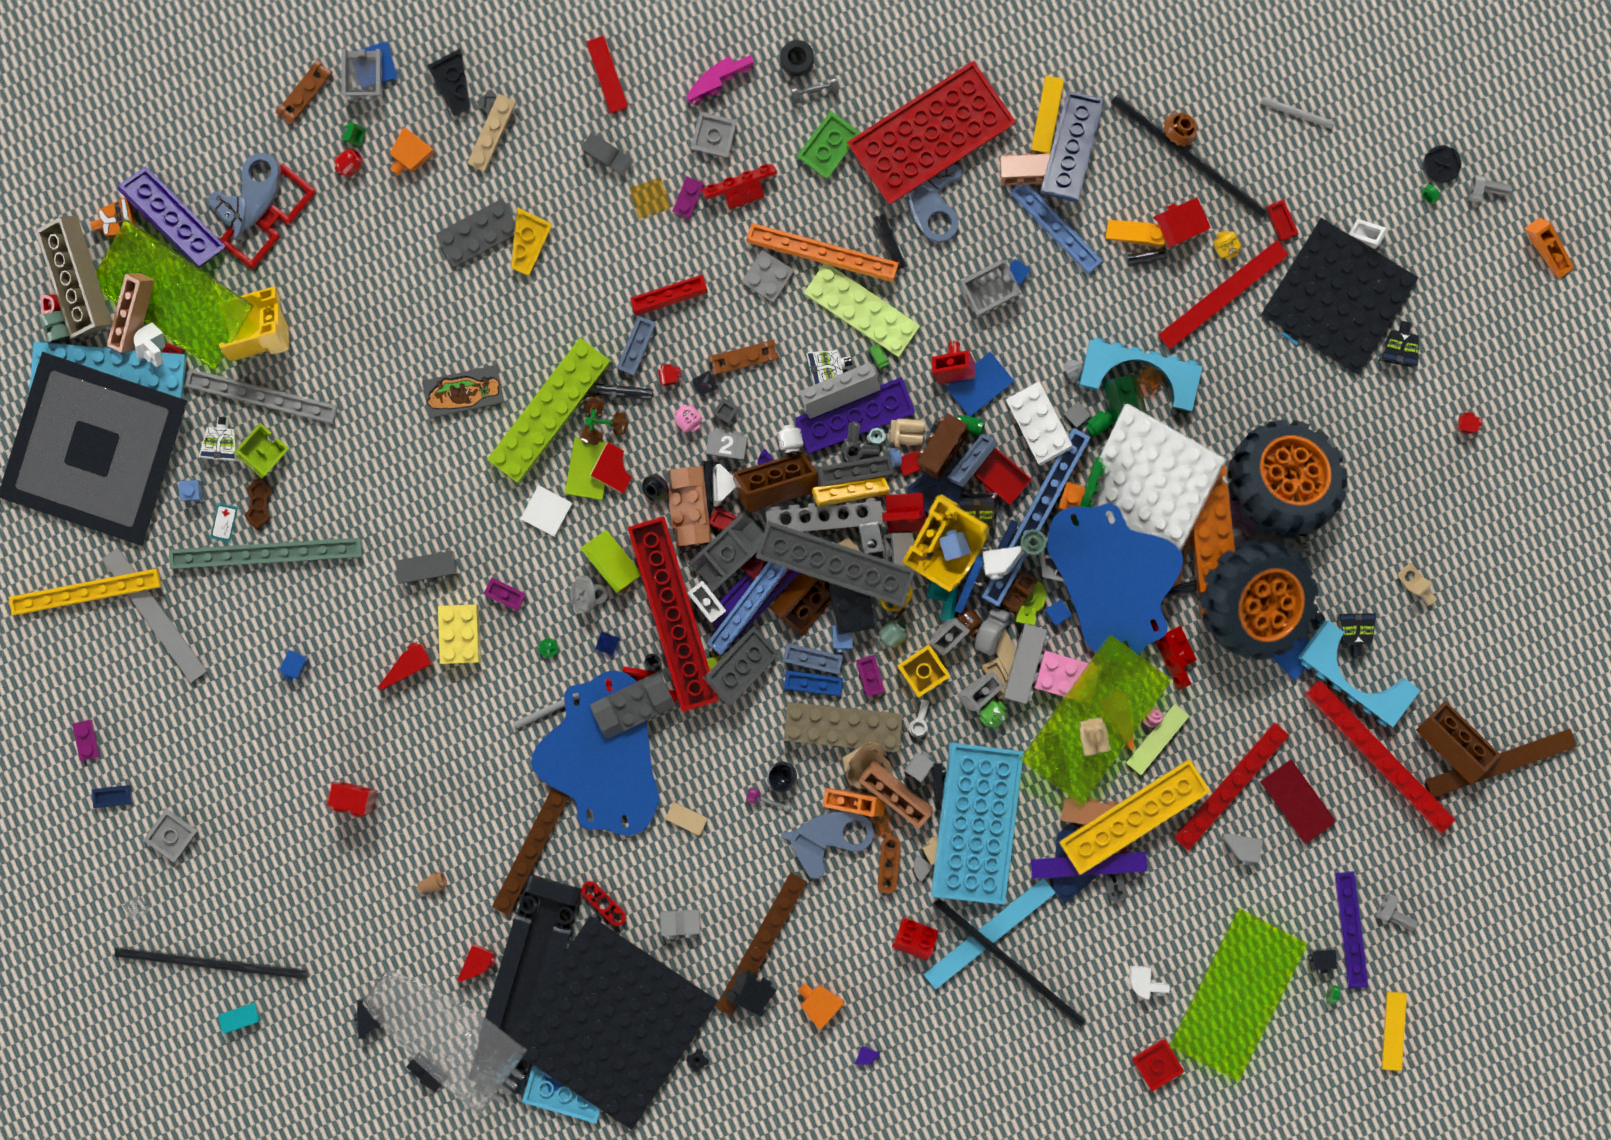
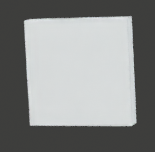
[521,485,573,537]

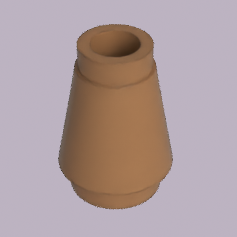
[417,872,447,894]

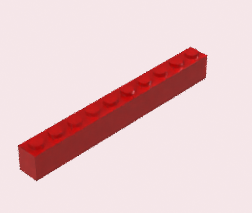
[1304,681,1456,833]

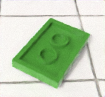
[797,111,861,180]

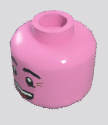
[674,404,703,433]

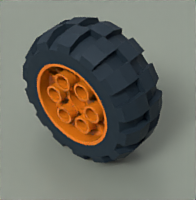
[1227,419,1348,538]
[1200,540,1319,660]

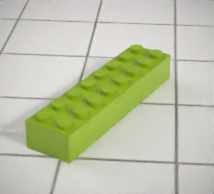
[487,338,612,484]

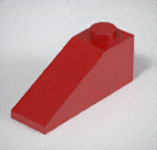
[378,642,433,690]

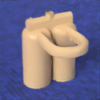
[889,419,924,447]
[1079,718,1110,756]

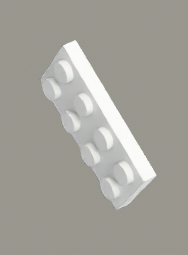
[1006,381,1074,466]

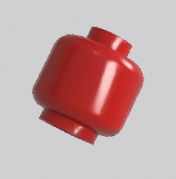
[334,149,363,177]

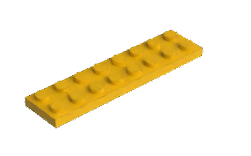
[1059,759,1211,875]

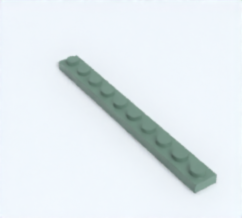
[169,538,362,569]

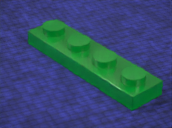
[1073,457,1106,526]

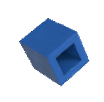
[279,650,309,681]

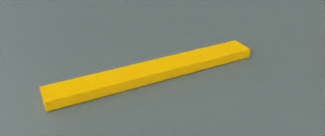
[9,568,162,616]

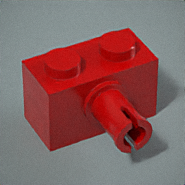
[932,341,975,384]

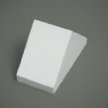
[1349,219,1388,250]
[713,464,736,507]

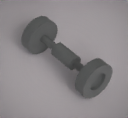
[790,74,839,104]

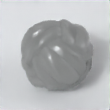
[1063,360,1083,380]

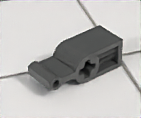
[581,132,634,176]

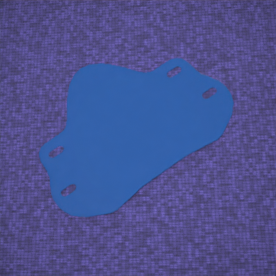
[1047,503,1183,663]
[531,671,659,835]

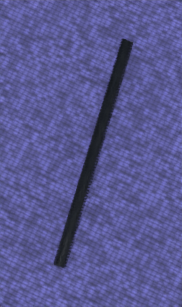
[1111,94,1268,218]
[932,898,1085,1027]
[115,947,307,980]

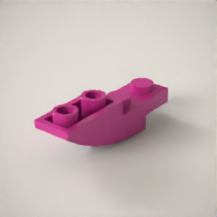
[686,55,754,104]

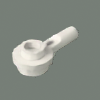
[909,700,929,738]

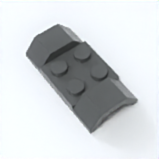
[688,513,764,592]
[590,671,676,739]

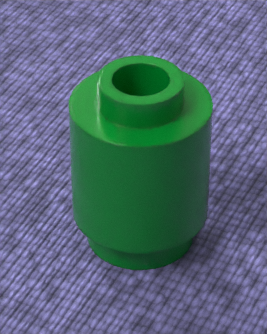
[1084,410,1113,438]

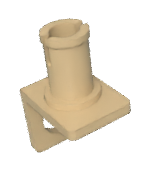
[1397,563,1437,606]

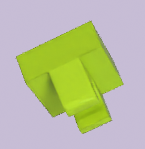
[1015,606,1036,626]

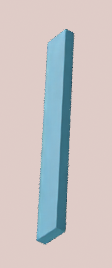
[924,878,1055,989]

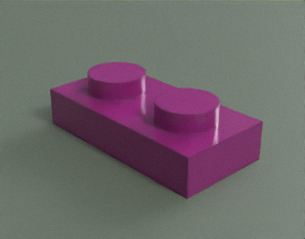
[672,176,704,219]
[483,577,526,611]
[856,655,885,697]
[72,719,100,761]

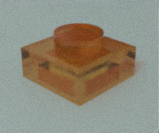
[1137,364,1164,392]

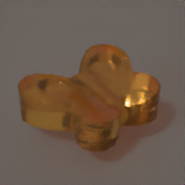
[872,813,893,836]

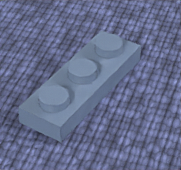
[617,315,656,376]
[947,434,998,487]
[783,643,843,674]

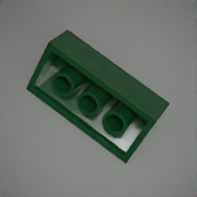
[1103,375,1148,426]

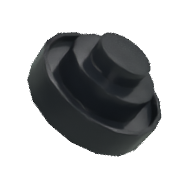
[642,474,669,502]

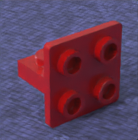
[882,492,926,533]
[892,917,939,961]

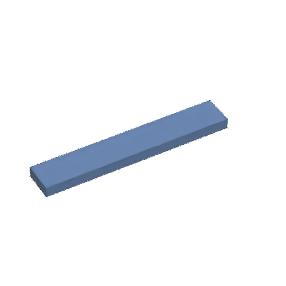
[1009,184,1102,275]
[707,562,788,656]

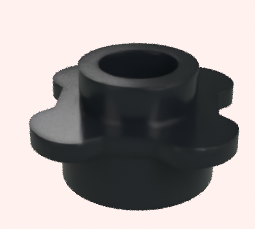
[686,1049,709,1072]

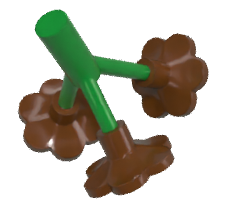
[579,396,628,446]

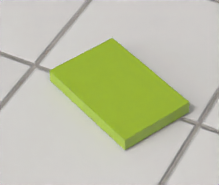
[565,437,612,500]
[580,530,641,593]

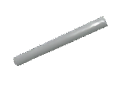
[1260,97,1335,129]
[513,693,579,729]

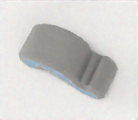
[975,607,1011,656]

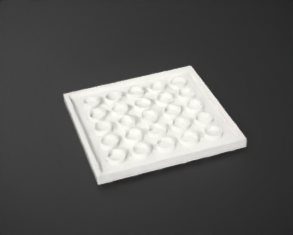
[1091,404,1227,551]

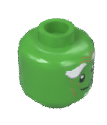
[979,700,1008,729]

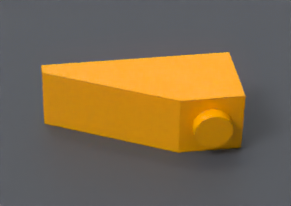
[1105,220,1165,248]

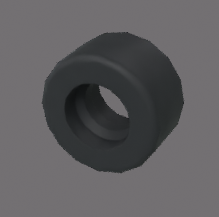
[780,40,814,77]

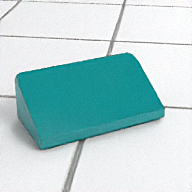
[218,1002,261,1034]

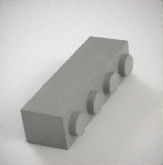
[799,362,880,419]
[1002,623,1049,705]

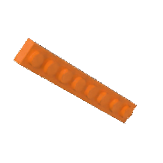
[746,223,899,282]

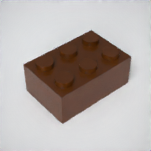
[917,413,969,481]

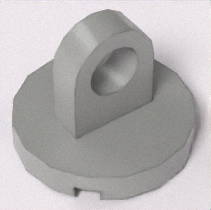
[570,576,608,614]

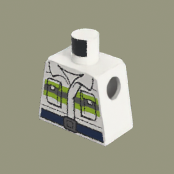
[806,350,853,385]
[199,417,239,462]

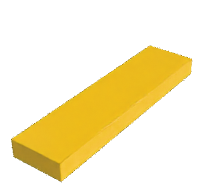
[1031,75,1064,153]
[812,476,890,507]
[1381,991,1407,1071]

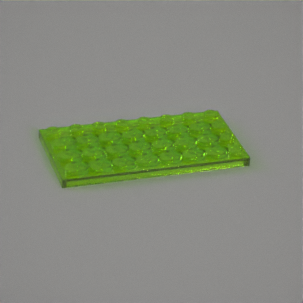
[96,220,254,370]
[1019,634,1172,805]
[1169,908,1308,1082]

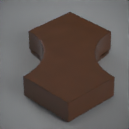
[244,477,274,530]

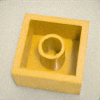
[897,644,950,698]

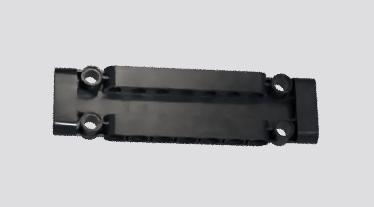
[468,874,582,1095]

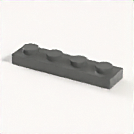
[817,455,894,486]

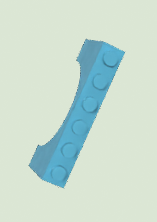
[1078,338,1203,413]
[1298,620,1420,728]

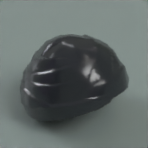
[767,761,797,793]

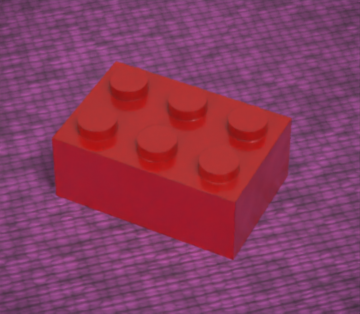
[326,781,378,817]

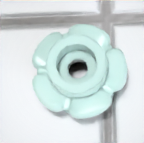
[867,427,886,445]

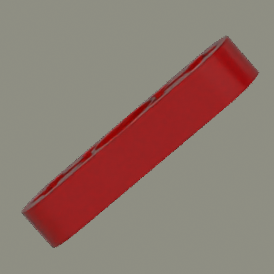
[581,881,626,926]

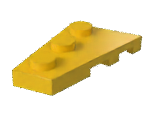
[511,208,552,276]

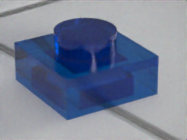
[595,631,620,656]

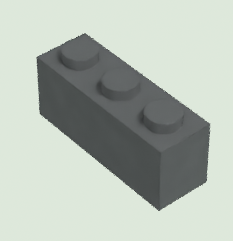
[395,551,458,587]

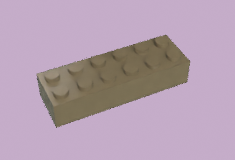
[36,216,112,339]
[784,702,903,752]

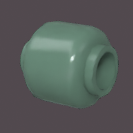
[879,619,908,648]

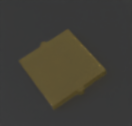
[629,178,670,218]

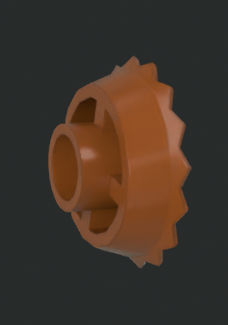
[1163,112,1197,147]

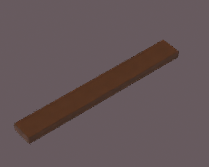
[1425,728,1577,797]

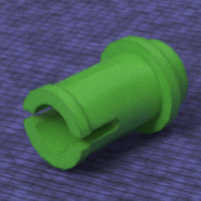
[868,344,889,370]

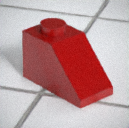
[457,943,496,982]

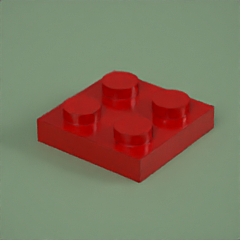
[1131,1038,1185,1092]

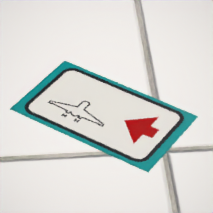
[210,503,238,542]

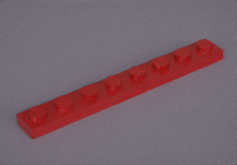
[1173,722,1289,851]

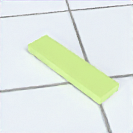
[1126,704,1189,775]

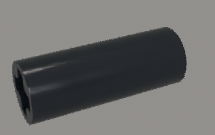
[645,653,661,668]

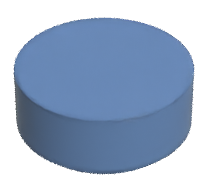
[888,447,902,467]

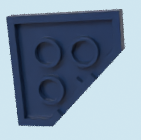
[906,457,961,517]
[1052,822,1100,903]

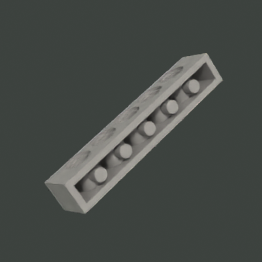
[765,498,883,532]

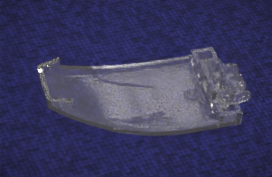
[362,970,527,1114]

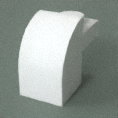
[134,323,165,367]
[1129,966,1170,999]

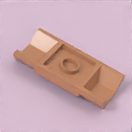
[668,466,711,547]

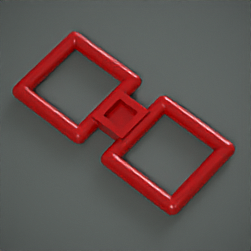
[220,164,316,269]

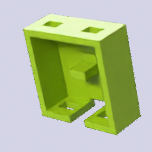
[233,423,289,478]

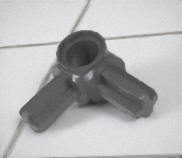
[841,422,880,461]

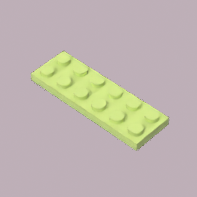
[804,264,920,358]

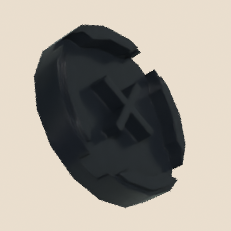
[1423,145,1462,184]

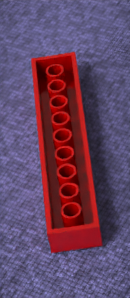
[627,516,720,712]

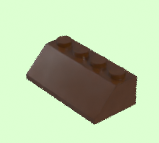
[732,452,819,512]
[769,573,831,636]
[1416,701,1501,785]

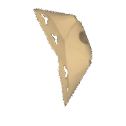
[843,742,893,790]

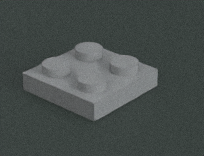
[691,112,737,159]
[742,250,794,303]
[143,809,198,863]

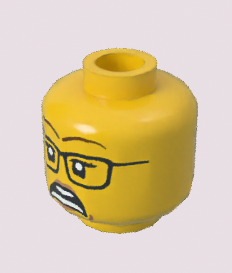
[1213,230,1241,260]

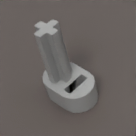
[1469,175,1512,203]
[1377,893,1418,932]

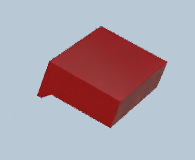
[1152,197,1211,247]
[973,447,1032,506]

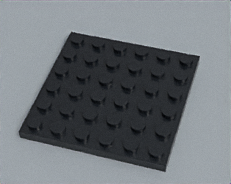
[1260,217,1419,375]

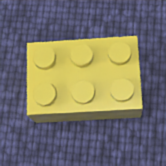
[438,604,481,664]

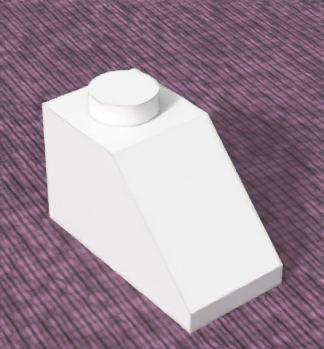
[983,546,1024,580]
[687,580,726,623]

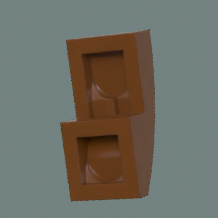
[1000,570,1039,615]

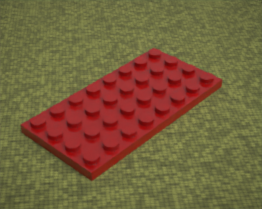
[847,60,1016,206]

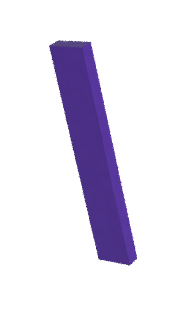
[1030,852,1148,879]
[1334,871,1369,989]

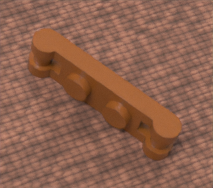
[275,60,333,125]
[708,340,779,375]

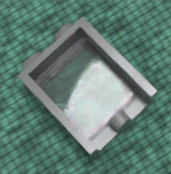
[341,49,383,101]
[961,260,1022,315]

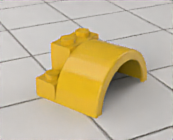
[220,286,289,361]
[902,495,989,591]

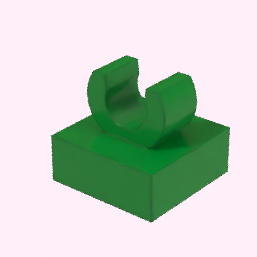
[341,122,366,147]

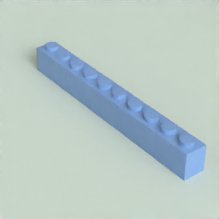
[981,428,1090,607]

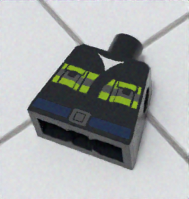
[1378,321,1419,368]
[958,493,998,537]
[1336,613,1376,656]

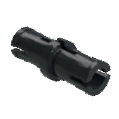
[1128,247,1168,266]

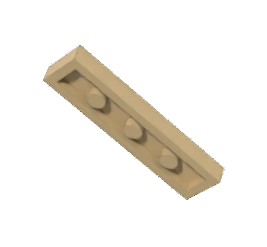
[467,94,517,172]

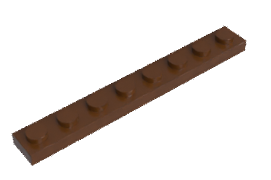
[492,787,570,916]
[715,872,807,1017]

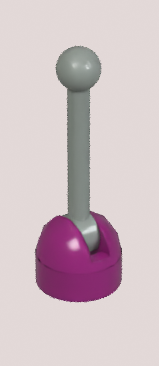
[746,787,792,812]

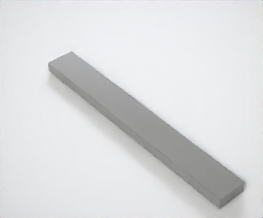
[185,368,338,424]
[102,548,208,683]

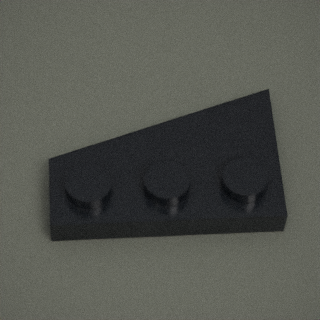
[427,48,471,117]

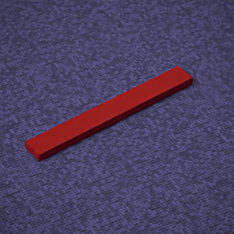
[1157,240,1289,350]

